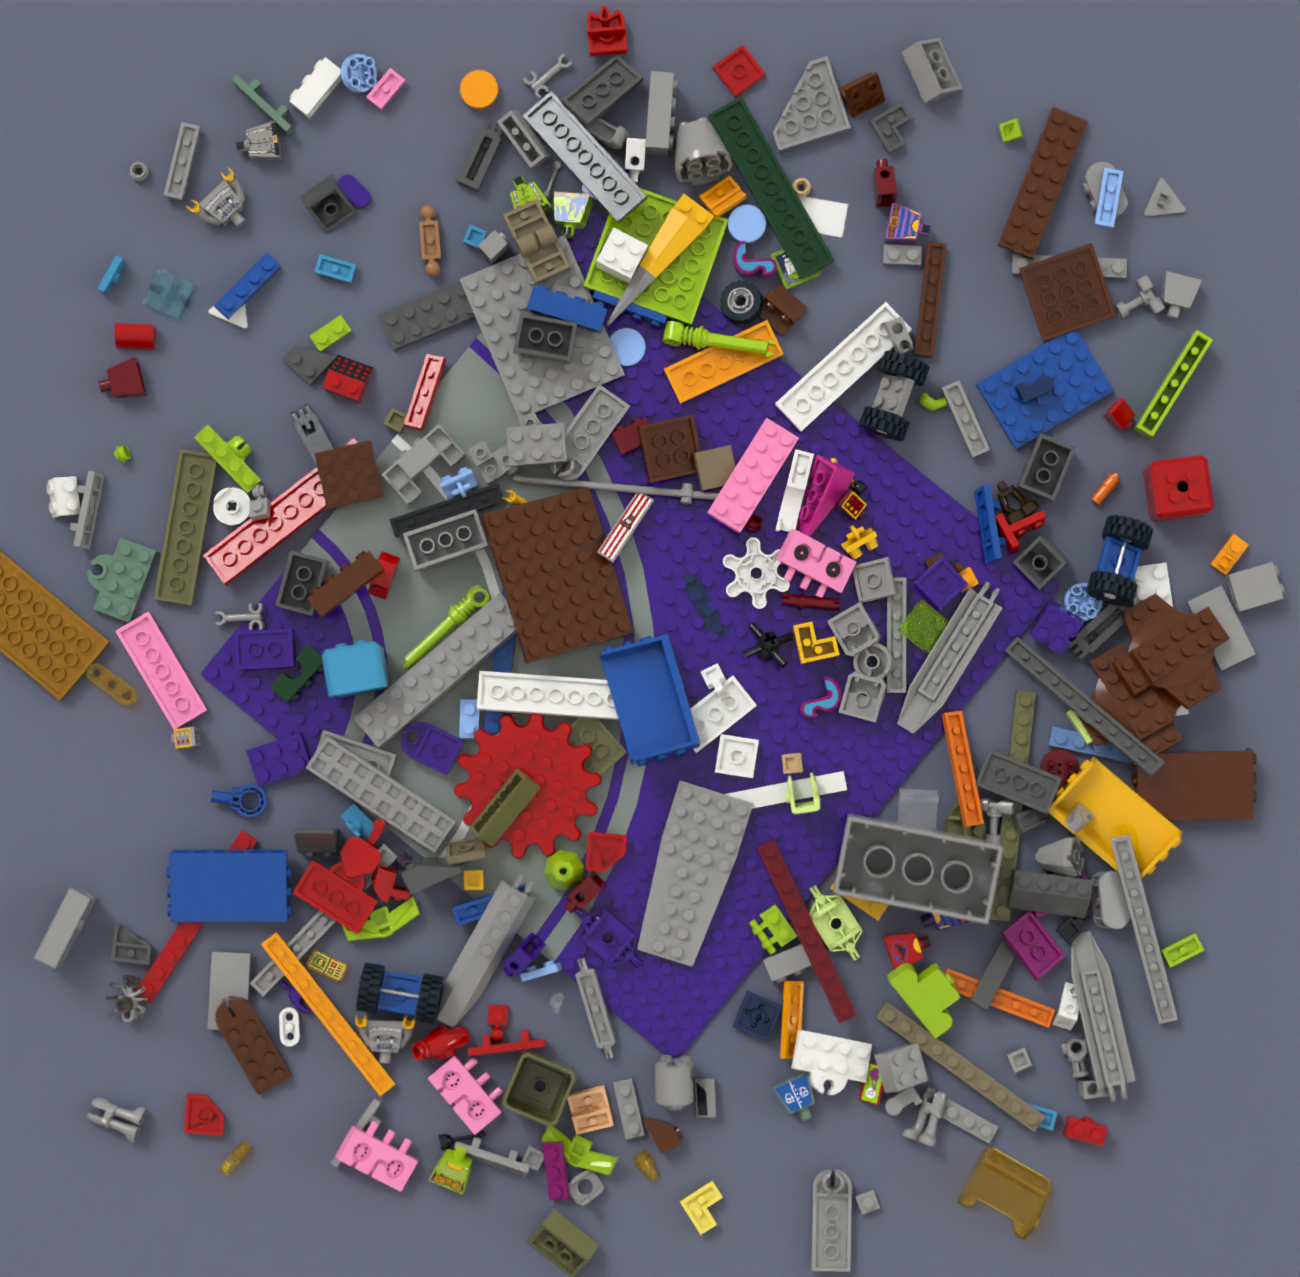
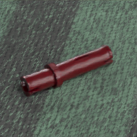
[781,593,840,611]

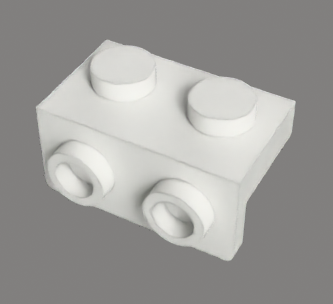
[47,476,80,518]

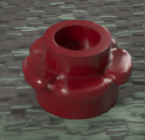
[745,514,762,532]

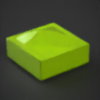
[999,118,1023,143]

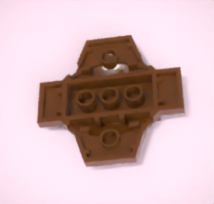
[1112,594,1230,709]
[1076,643,1183,755]

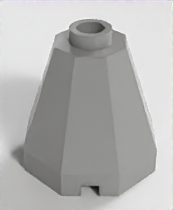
[1035,836,1084,877]

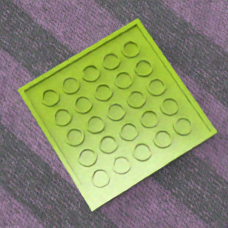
[583,188,728,326]

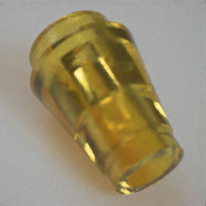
[633,1151,659,1181]

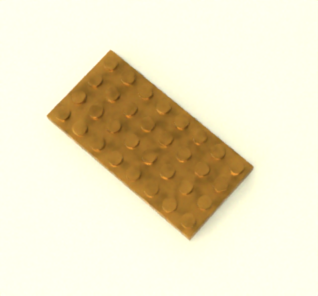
[0,551,111,701]

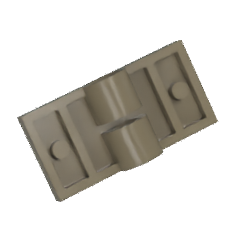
[503,199,570,284]

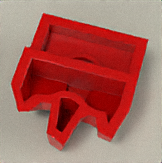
[587,5,627,57]

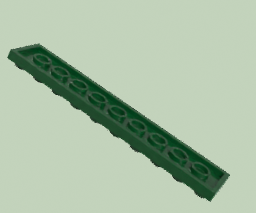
[708,97,834,280]

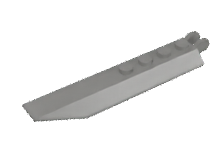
[897,581,1002,734]
[437,874,536,1028]
[1071,931,1136,1102]

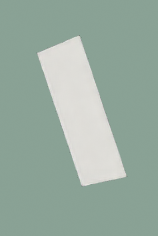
[799,197,848,237]

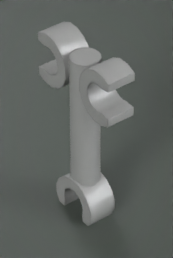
[523,54,572,100]
[215,603,265,631]

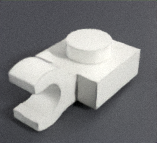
[701,663,727,699]

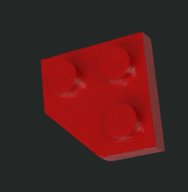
[585,832,627,872]
[184,1093,225,1136]

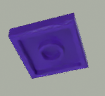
[914,556,968,610]

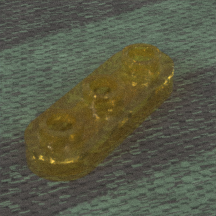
[86,663,138,705]

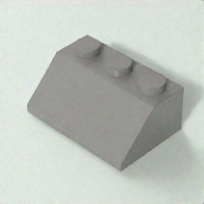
[902,38,963,103]

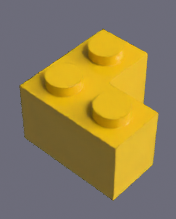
[792,622,839,664]

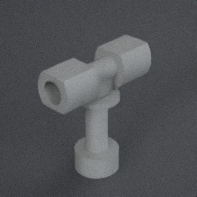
[1115,275,1165,319]
[979,798,1016,843]

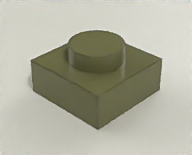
[383,408,407,434]

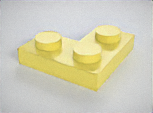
[680,1180,723,1235]

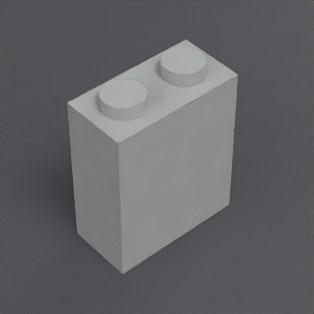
[1225,562,1285,612]

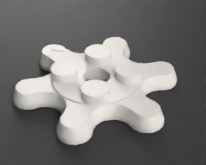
[723,537,790,609]

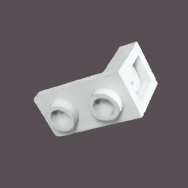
[1052,982,1079,1030]

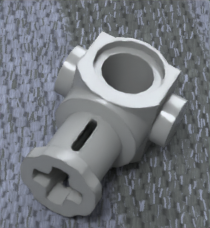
[1061,1038,1089,1078]

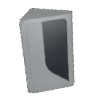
[695,1077,716,1118]

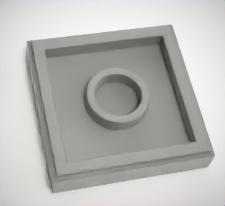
[852,557,897,603]

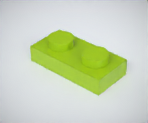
[310,315,352,353]
[1160,933,1204,968]

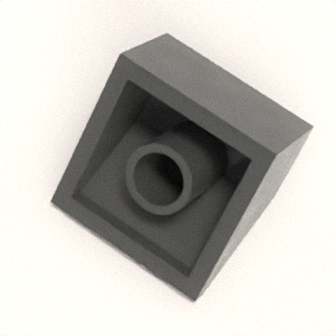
[301,175,357,233]
[1013,534,1070,590]

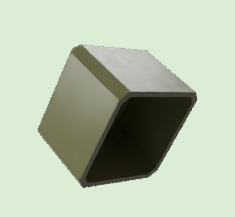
[502,1050,576,1127]

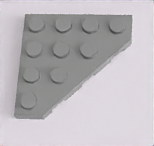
[772,56,851,152]

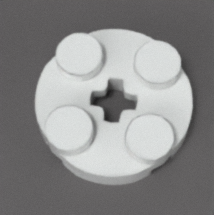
[213,487,251,526]

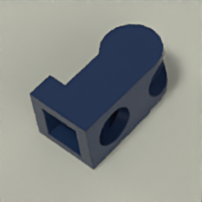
[1014,375,1054,405]

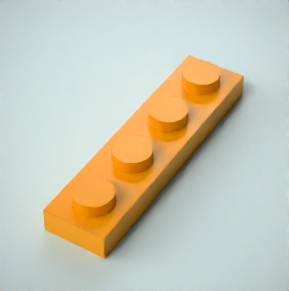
[780,981,804,1059]

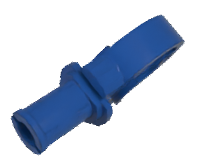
[211,784,267,817]

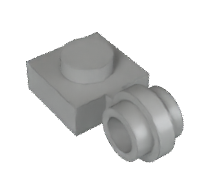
[249,484,271,521]

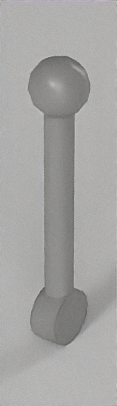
[543,161,561,199]

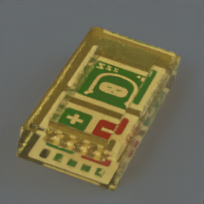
[305,948,349,983]

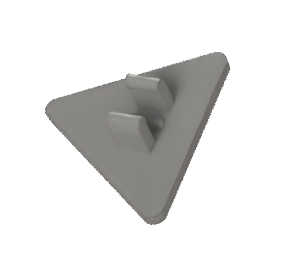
[1144,178,1186,216]

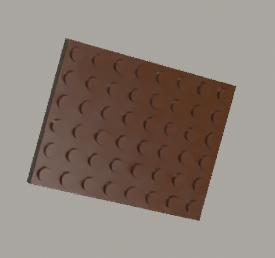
[481,487,634,664]

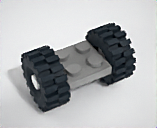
[859,351,930,442]

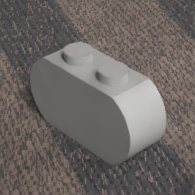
[1082,162,1128,219]
[1090,871,1130,929]

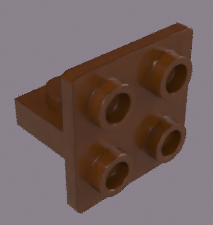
[838,72,885,117]
[759,284,807,336]

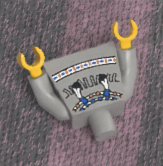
[186,167,246,228]
[355,1014,415,1063]

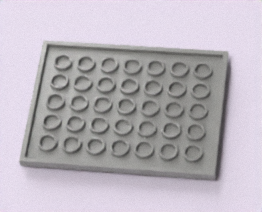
[459,235,625,419]

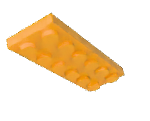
[664,320,784,404]

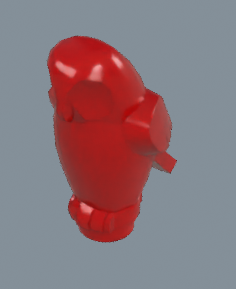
[411,1026,470,1061]

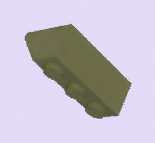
[527,1209,599,1277]

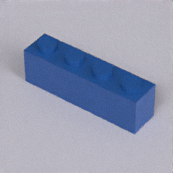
[527,285,607,334]

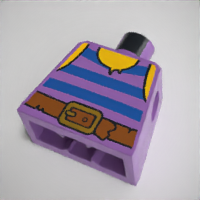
[884,203,931,243]

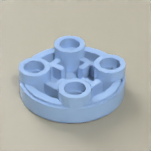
[341,54,377,93]
[728,205,766,244]
[609,328,645,367]
[1064,583,1103,621]

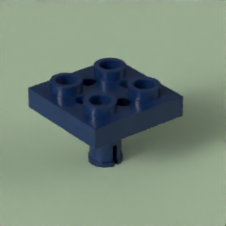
[732,991,783,1042]

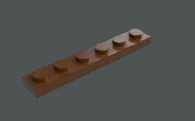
[914,241,947,358]

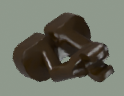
[997,481,1040,525]

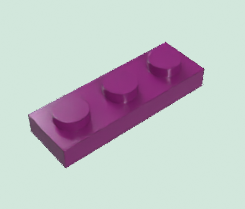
[542,1141,570,1200]

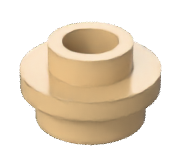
[792,178,811,197]

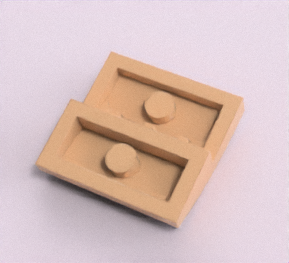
[567,1085,614,1135]

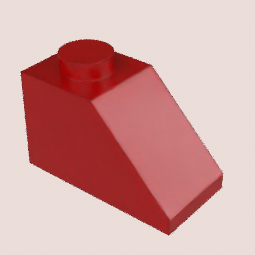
[1103,397,1135,432]

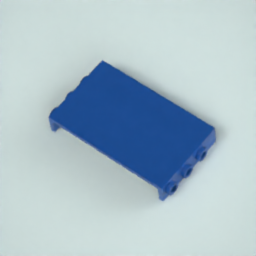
[600,634,700,766]
[166,849,293,922]

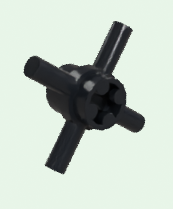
[743,623,794,668]

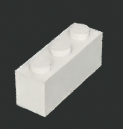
[289,57,342,119]

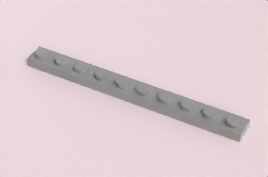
[1110,834,1178,1024]
[250,843,398,997]

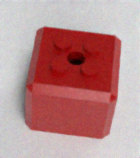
[1143,455,1214,522]

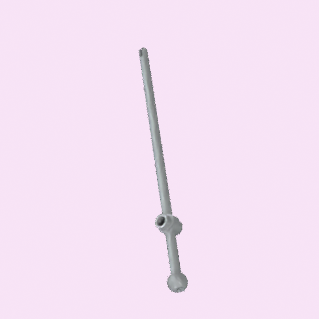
[512,475,719,505]

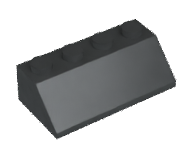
[1008,869,1093,918]

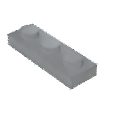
[613,1078,645,1139]
[942,1098,998,1144]

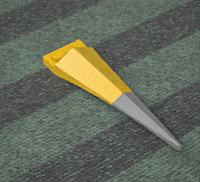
[607,194,714,325]

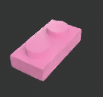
[366,68,406,111]

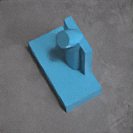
[340,803,374,842]

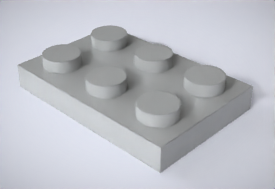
[506,423,567,467]

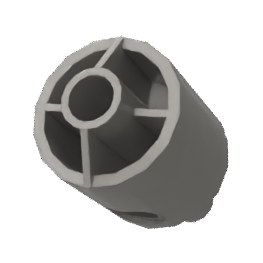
[655,1055,694,1110]

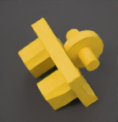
[841,525,878,559]

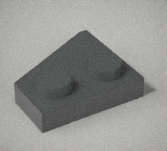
[283,345,335,386]
[111,923,152,965]

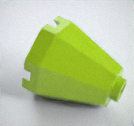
[544,850,585,891]

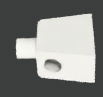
[625,138,646,182]

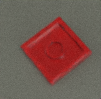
[712,45,766,98]

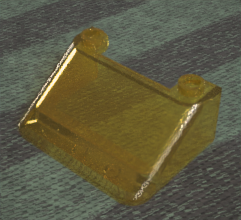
[957,1147,1052,1241]

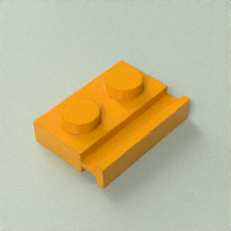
[699,175,746,219]

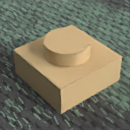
[782,753,803,774]

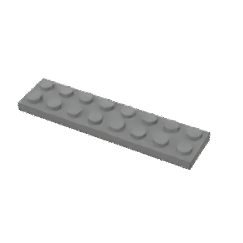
[306,735,456,853]

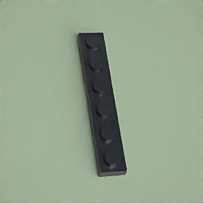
[389,483,505,538]

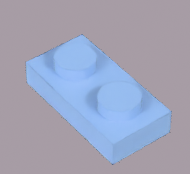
[459,699,480,738]
[520,960,562,982]

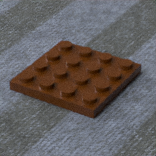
[1018,243,1116,341]

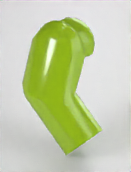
[919,393,947,411]

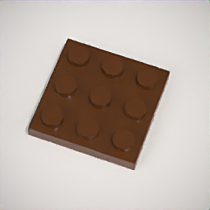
[637,415,701,483]
[314,440,384,509]

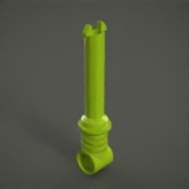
[663,321,775,358]
[402,585,490,669]

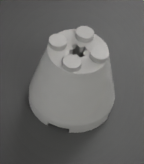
[675,118,732,185]

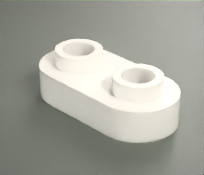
[279,1007,300,1046]

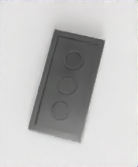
[561,54,643,127]
[976,749,1062,814]

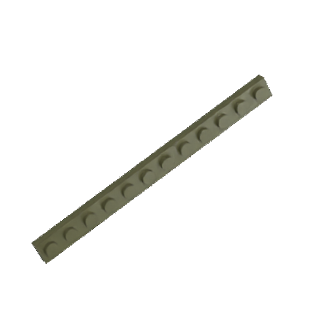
[990,690,1036,922]

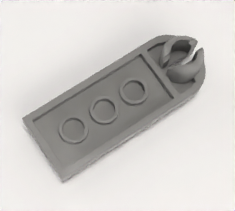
[548,384,630,481]
[811,1169,852,1272]

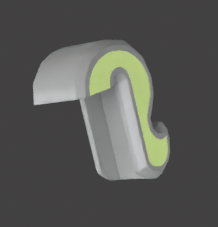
[584,118,629,150]

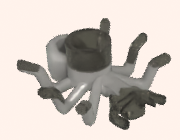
[106,975,148,1023]

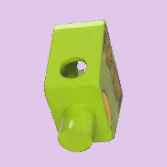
[429,1146,472,1195]

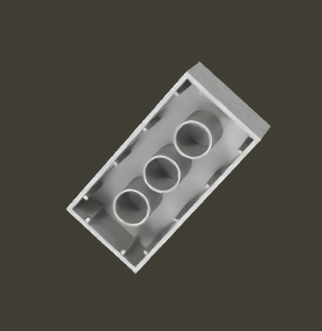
[833,813,1003,924]

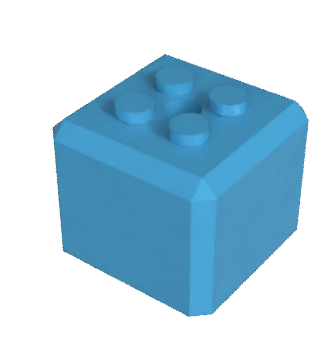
[322,640,390,698]

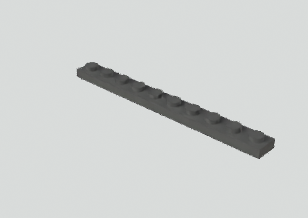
[1004,637,1164,777]

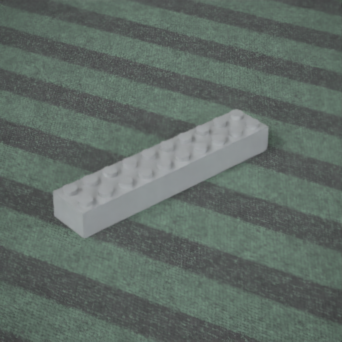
[353,593,516,748]

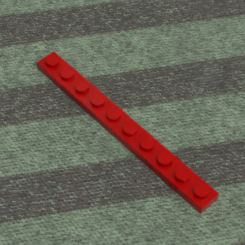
[135,830,258,1003]

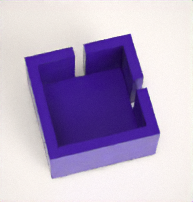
[1029,599,1083,656]

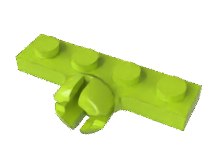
[194,424,261,493]

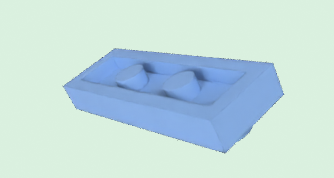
[1094,168,1123,229]

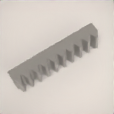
[164,122,201,201]
[941,380,990,458]

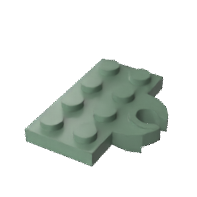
[87,538,157,623]

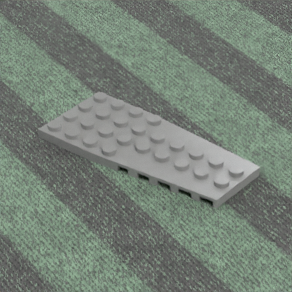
[637,780,753,966]

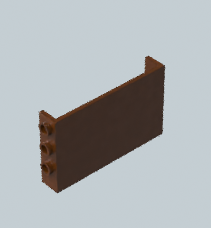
[1131,748,1257,821]

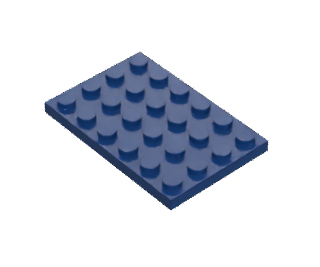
[976,330,1114,450]

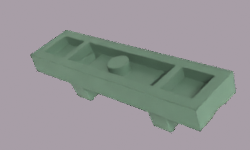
[231,74,294,136]

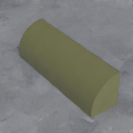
[469,768,541,847]

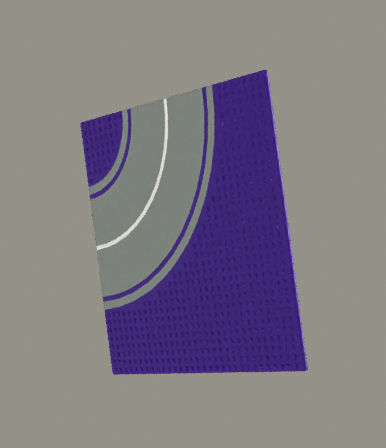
[201,208,1060,1058]

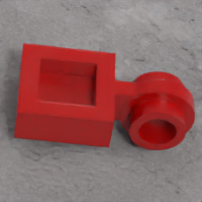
[488,1005,508,1042]

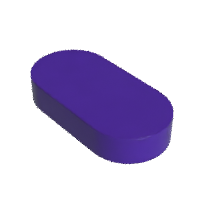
[338,175,371,208]

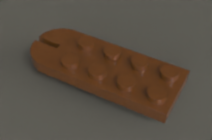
[215,996,292,1095]

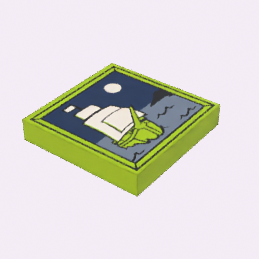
[771,250,821,290]

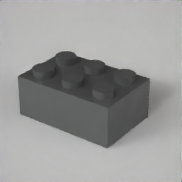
[514,313,577,364]
[1016,433,1076,503]
[275,550,330,617]

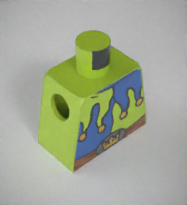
[554,192,593,238]

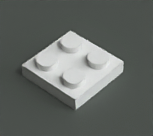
[715,734,759,778]

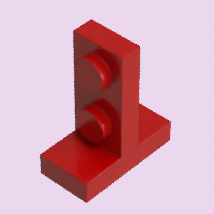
[995,510,1047,555]

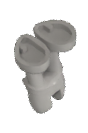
[902,1087,946,1147]
[87,1097,147,1143]

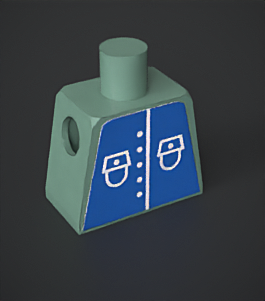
[772,1071,815,1121]

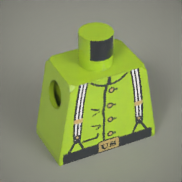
[510,176,552,214]

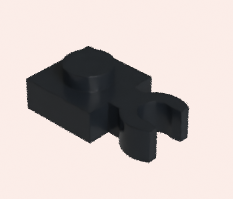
[1056,916,1091,944]

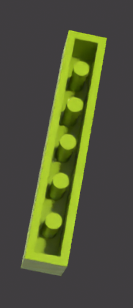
[1133,330,1213,439]

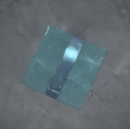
[143,269,196,320]

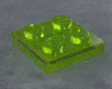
[898,599,949,654]

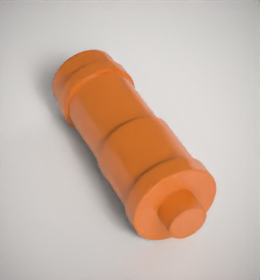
[1091,473,1120,506]

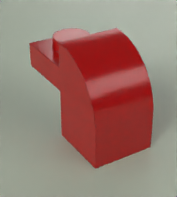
[368,551,400,600]
[371,865,410,903]

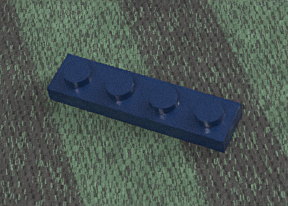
[678,572,729,638]

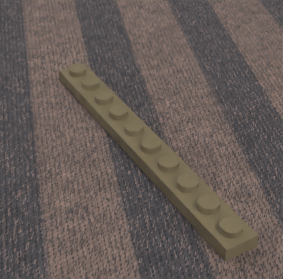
[876,1002,1045,1132]

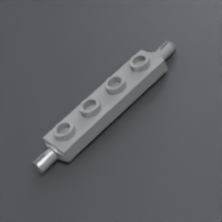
[575,958,616,1059]

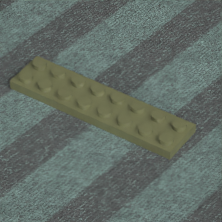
[154,449,217,606]

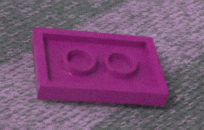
[1000,911,1065,980]

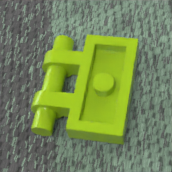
[749,904,797,955]

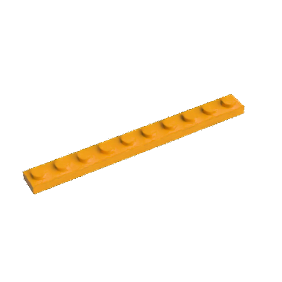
[261,932,396,1096]

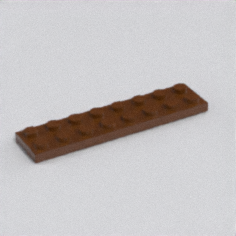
[997,107,1088,260]

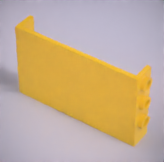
[1048,756,1182,879]

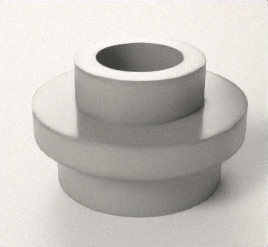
[129,162,149,181]

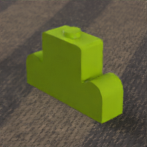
[887,963,960,1039]

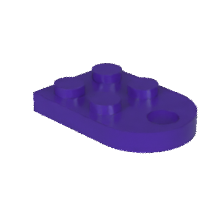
[401,722,464,775]

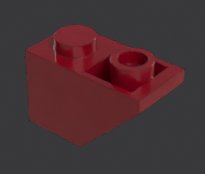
[612,417,648,456]

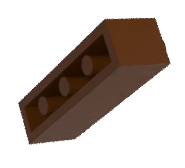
[307,551,385,618]

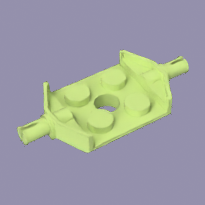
[809,885,862,961]

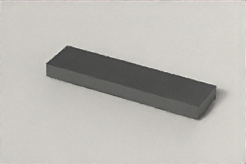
[969,937,1016,1011]

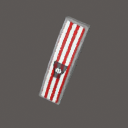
[597,493,654,563]

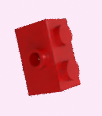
[1062,1115,1108,1146]

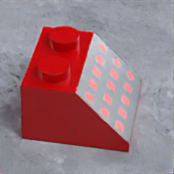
[322,355,374,403]

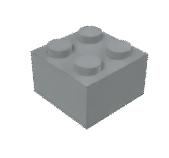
[875,1043,928,1093]

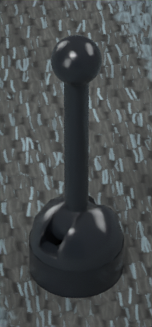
[439,1130,486,1150]

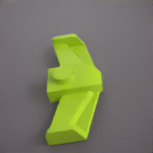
[342,896,420,941]
[541,1126,619,1176]

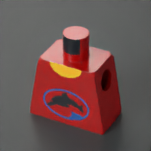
[883,932,931,969]

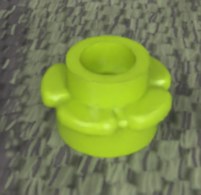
[114,445,131,463]

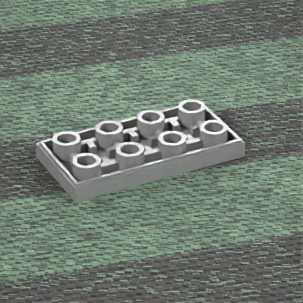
[1186,585,1256,671]
[207,951,251,1030]

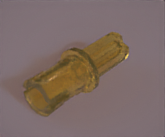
[219,1140,253,1176]

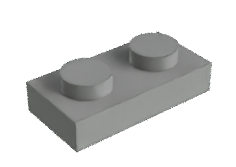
[882,244,922,266]

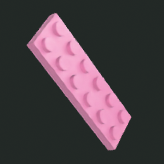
[707,418,799,534]
[115,611,208,729]

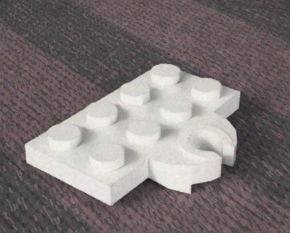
[791,1030,872,1095]

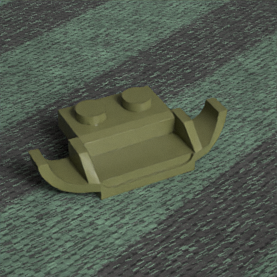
[944,802,986,840]

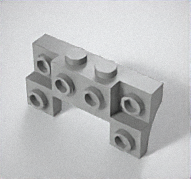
[468,411,542,485]
[381,424,466,505]

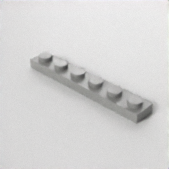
[1011,254,1127,279]
[886,578,906,693]

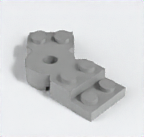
[827,602,893,723]

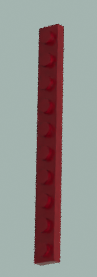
[757,840,857,1024]

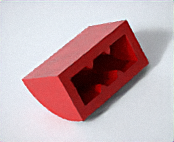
[114,323,156,351]

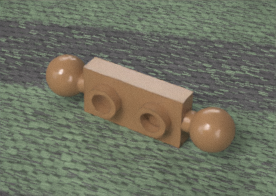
[419,205,442,277]

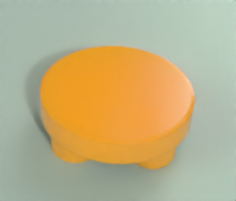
[460,70,498,110]

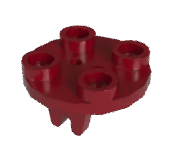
[1040,749,1079,787]

